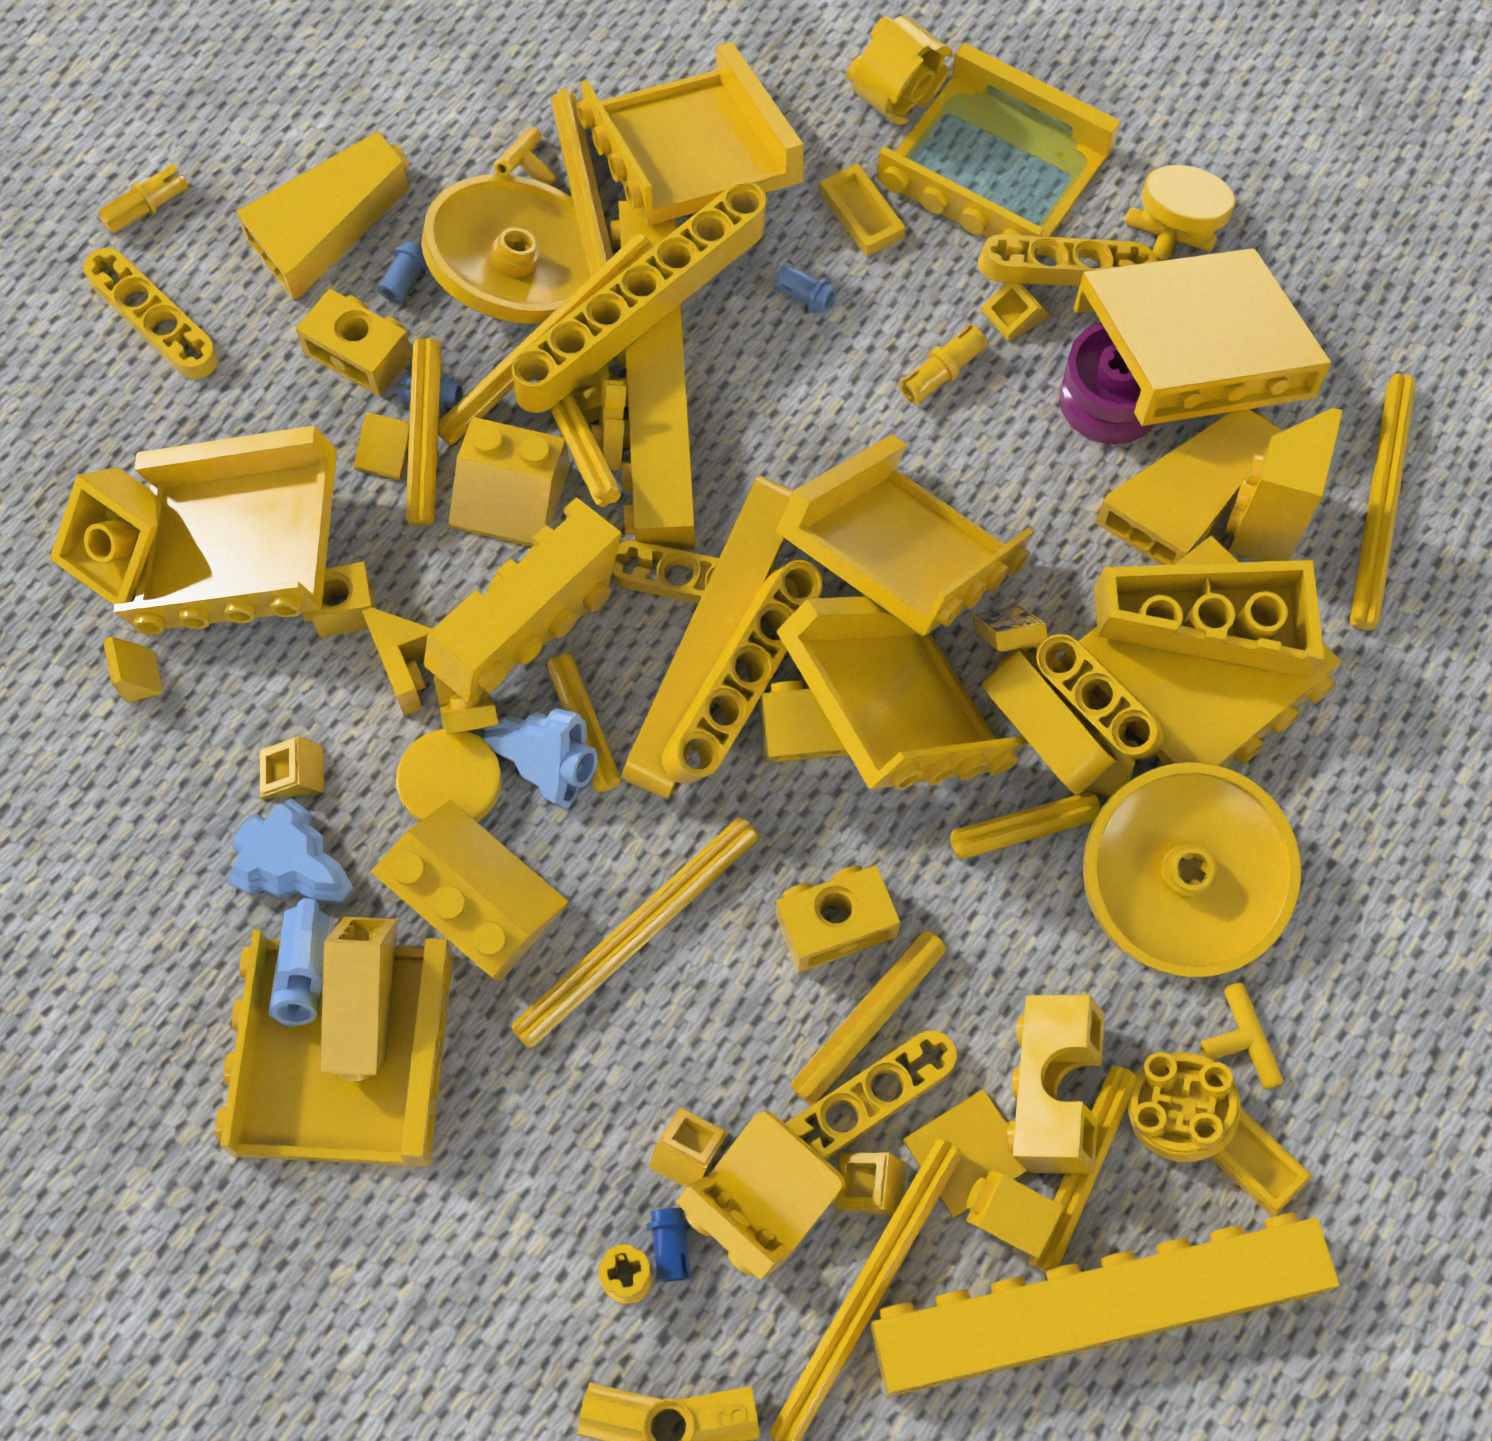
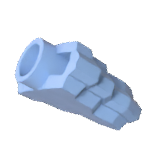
[482,708,598,810]
[227,798,354,905]
[268,898,329,1027]

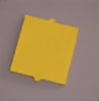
[903,1089,1028,1219]

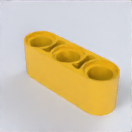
[1036,634,1165,760]
[981,649,1118,796]

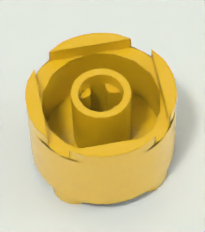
[846,15,953,126]

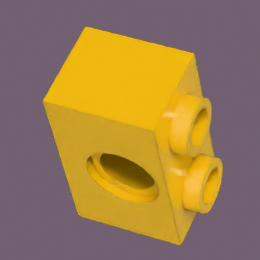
[295,288,413,397]
[776,865,900,973]

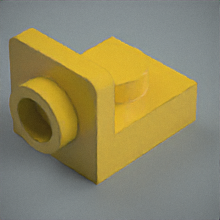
[434,676,498,735]

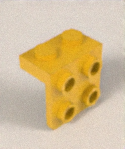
[676,1110,845,1281]

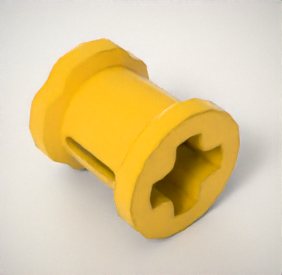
[598,1244,652,1304]

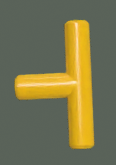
[494,127,557,186]
[1125,207,1217,262]
[1200,982,1284,1090]

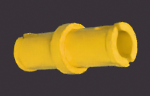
[898,324,988,406]

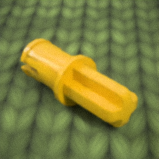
[98,164,189,233]

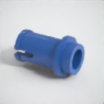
[646,1208,692,1282]

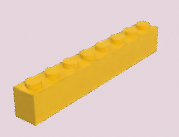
[610,201,695,549]
[869,1212,1340,1398]

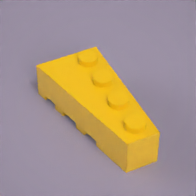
[424,497,622,703]
[1094,560,1325,678]

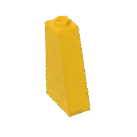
[236,131,409,300]
[1096,409,1283,565]

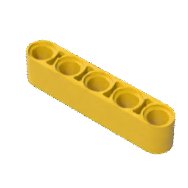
[662,560,823,784]

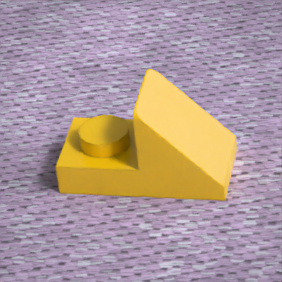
[362,607,432,715]

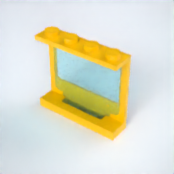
[877,42,1121,258]

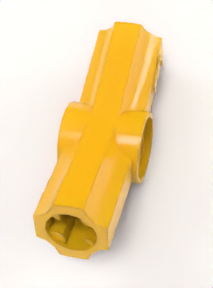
[577,1383,760,1441]

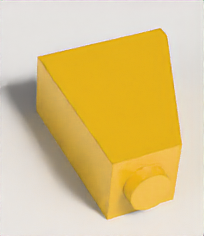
[320,916,398,1081]

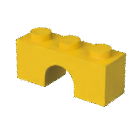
[1007,994,1105,1174]

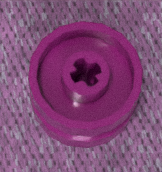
[1059,322,1156,445]

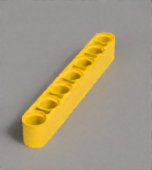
[511,182,767,413]
[620,475,794,800]

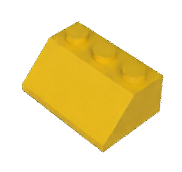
[1224,408,1343,562]
[370,800,569,984]

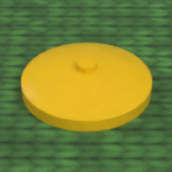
[421,174,589,324]
[1083,762,1301,977]

